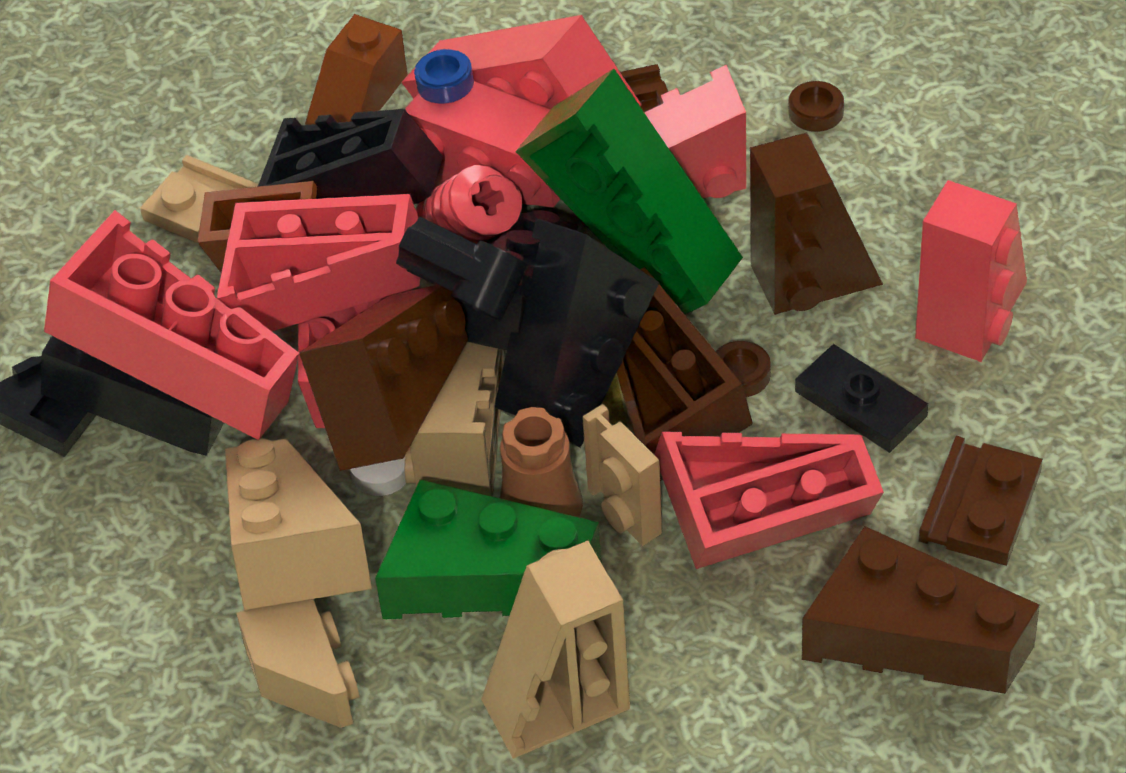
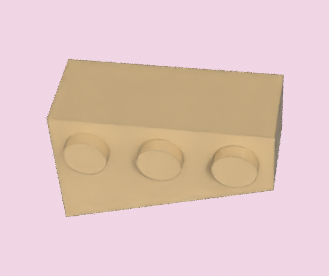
[404,342,505,497]
[225,438,372,610]
[481,541,630,759]

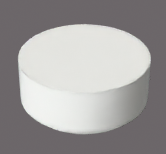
[350,457,406,496]

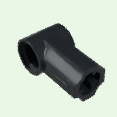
[396,217,528,321]

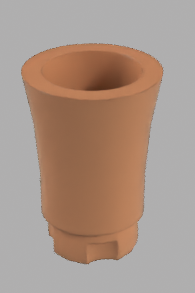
[500,407,583,517]

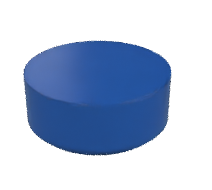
[414,49,474,104]

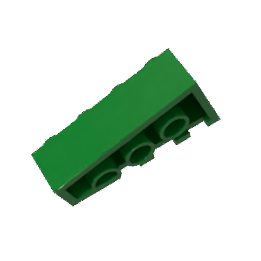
[515,69,743,315]

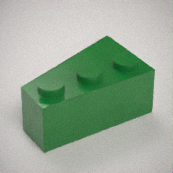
[375,480,602,619]

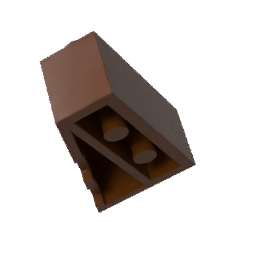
[750,132,883,315]
[617,267,753,481]
[299,285,468,471]
[802,526,1040,694]

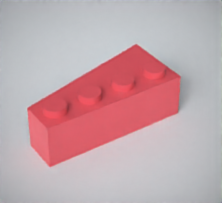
[44,210,299,440]

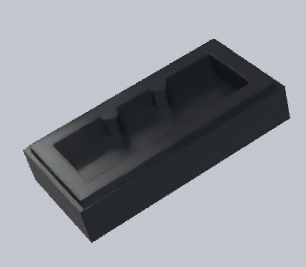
[795,344,928,453]

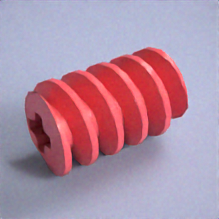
[416,165,522,244]

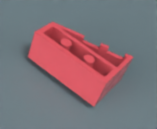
[217,194,420,332]

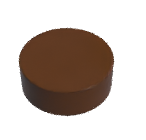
[788,81,844,132]
[715,341,771,397]

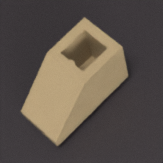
[236,599,359,728]

